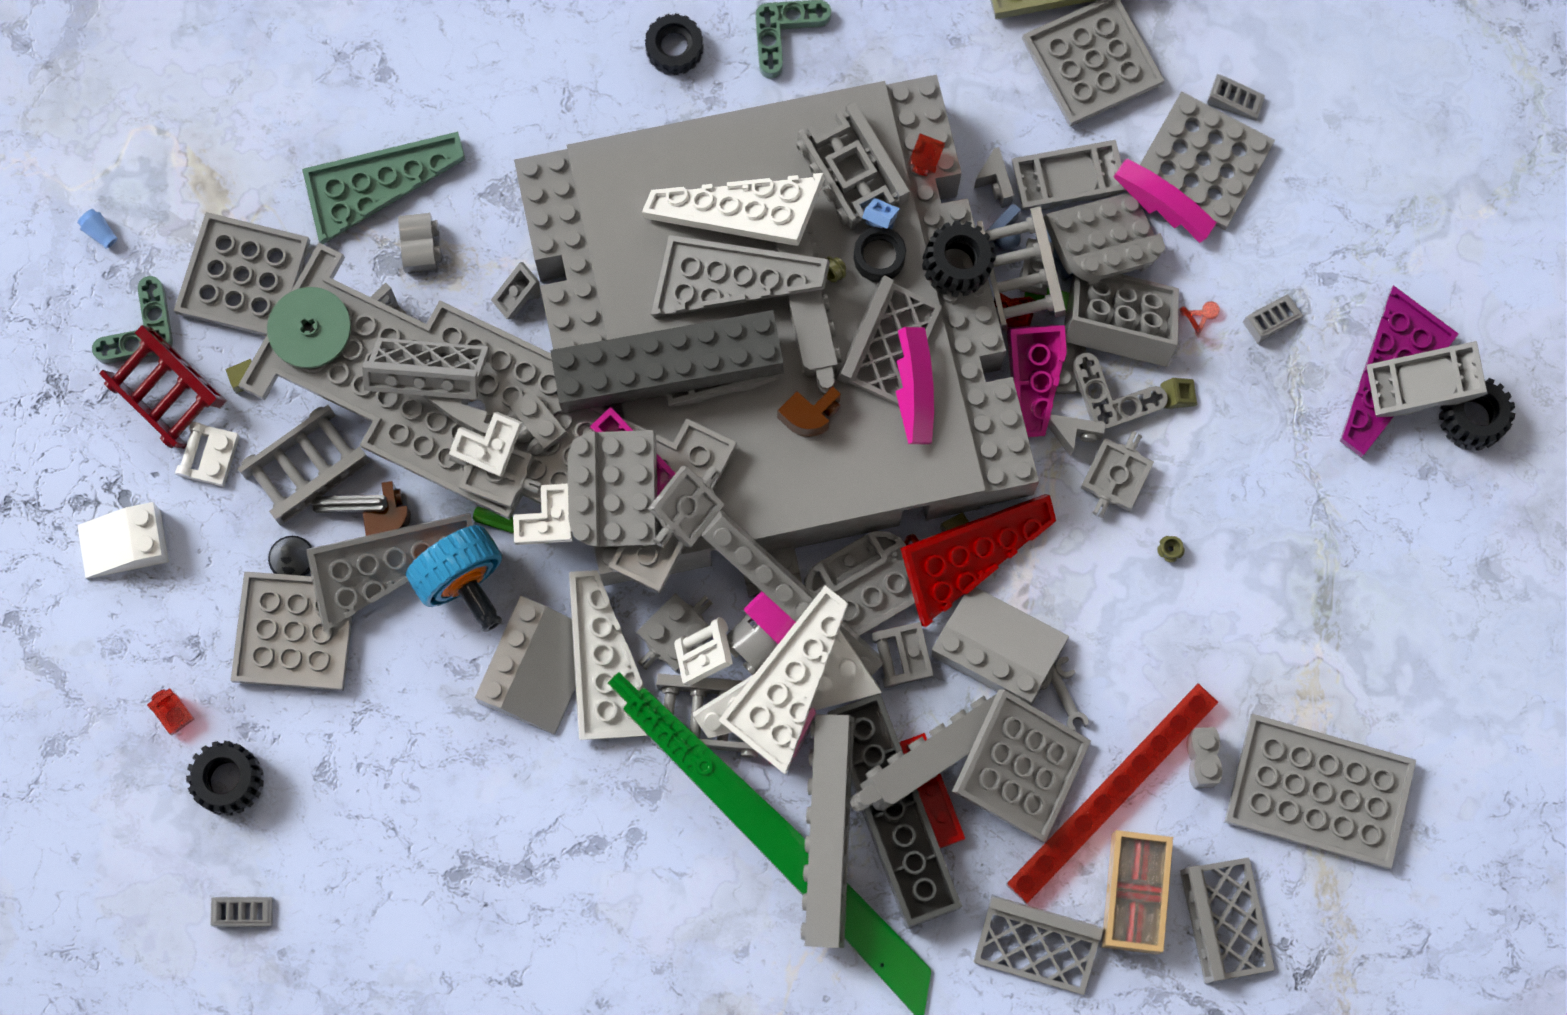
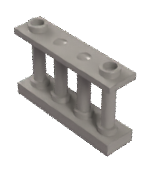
[977,206,1066,331]
[238,405,370,526]
[651,674,759,758]

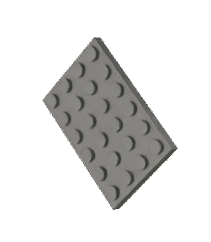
[1224,714,1416,870]

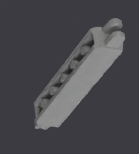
[774,218,841,394]
[849,694,996,812]

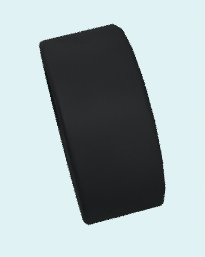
[853,227,906,282]

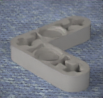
[1072,353,1168,429]

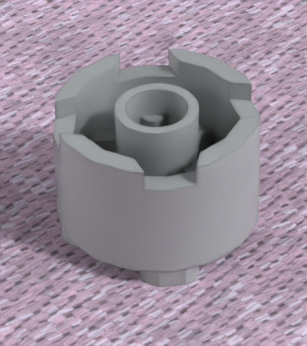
[727,614,778,675]

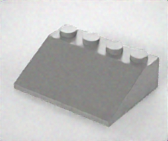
[1064,273,1179,367]
[932,587,1069,706]
[475,596,576,735]

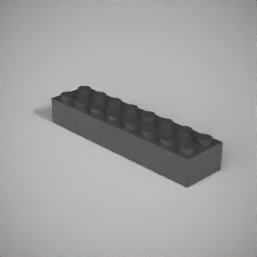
[550,310,784,413]
[827,693,962,930]

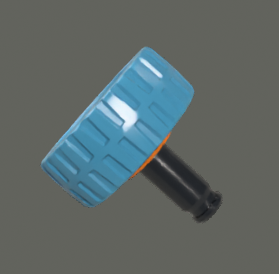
[406,525,502,632]

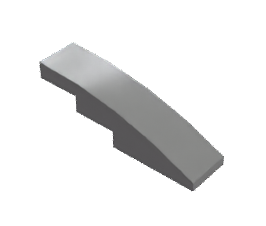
[422,395,491,437]

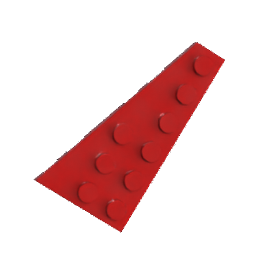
[900,494,1057,627]

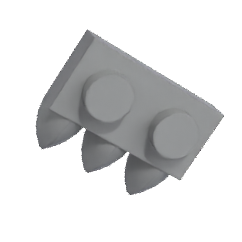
[506,389,567,455]

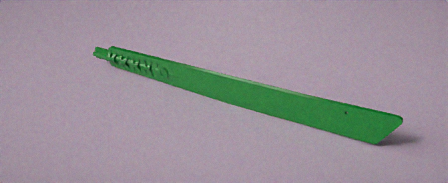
[607,672,931,1015]

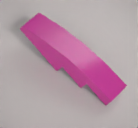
[1113,159,1217,243]
[896,327,934,445]

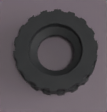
[645,13,703,75]

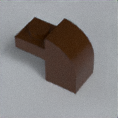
[777,387,841,437]
[363,481,411,536]

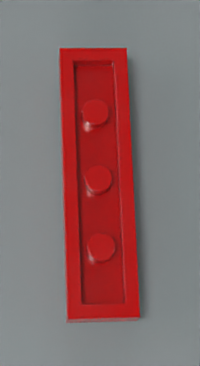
[899,733,965,849]

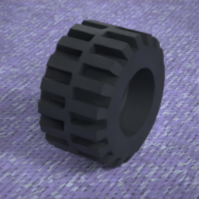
[922,220,996,297]
[1439,378,1516,451]
[186,741,264,816]

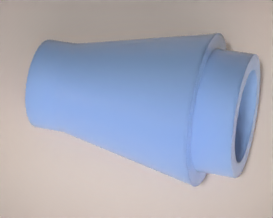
[77,209,118,249]

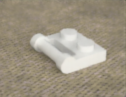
[175,422,240,487]
[675,617,733,686]

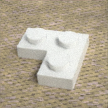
[449,412,523,476]
[513,484,573,545]

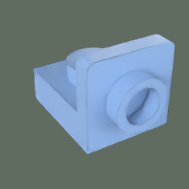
[862,198,900,229]

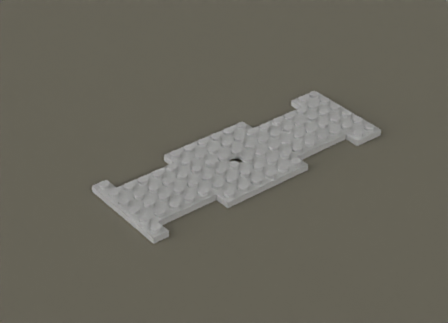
[238,243,737,593]

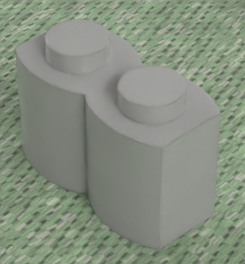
[398,213,442,273]
[1187,727,1222,789]

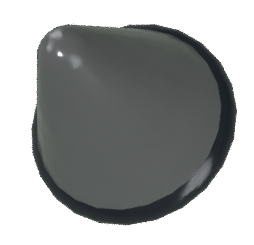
[268,535,313,576]

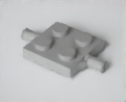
[1081,431,1154,518]
[449,448,543,509]
[648,466,724,547]
[636,593,713,672]

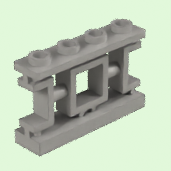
[796,101,910,230]

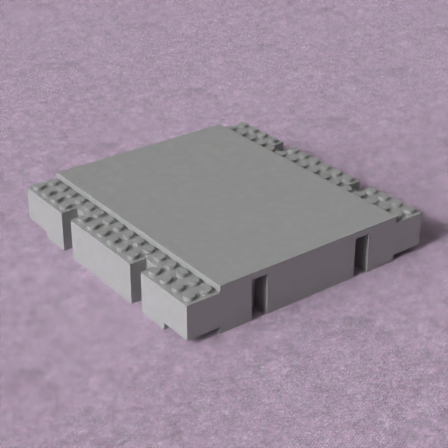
[514,74,1039,586]

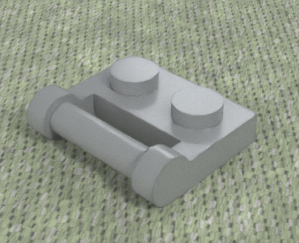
[872,622,934,688]

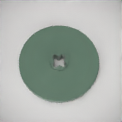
[267,287,351,369]

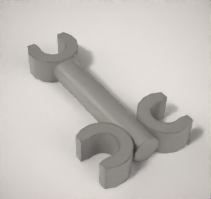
[1041,657,1089,731]

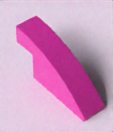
[743,591,796,644]

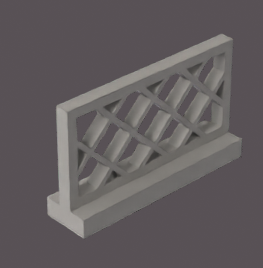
[836,275,942,406]
[362,338,489,400]
[1180,857,1275,984]
[973,895,1104,995]

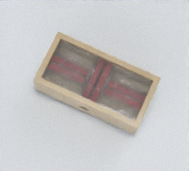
[1101,830,1173,954]

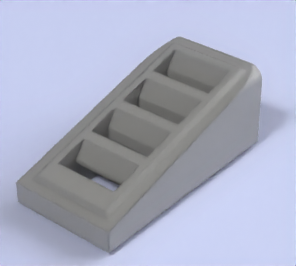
[1206,74,1265,121]
[1243,294,1303,344]
[211,897,273,928]

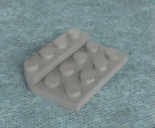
[1043,193,1165,285]
[568,430,658,547]
[804,531,915,636]

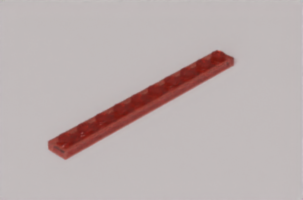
[1006,683,1219,904]

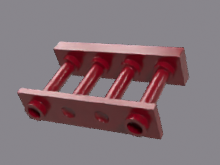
[99,325,227,449]

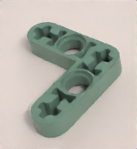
[755,0,831,79]
[92,276,173,364]

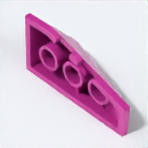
[1007,325,1067,437]

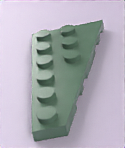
[302,132,465,244]

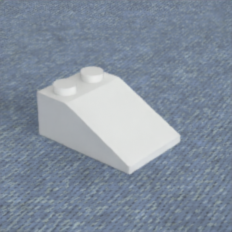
[77,502,169,579]

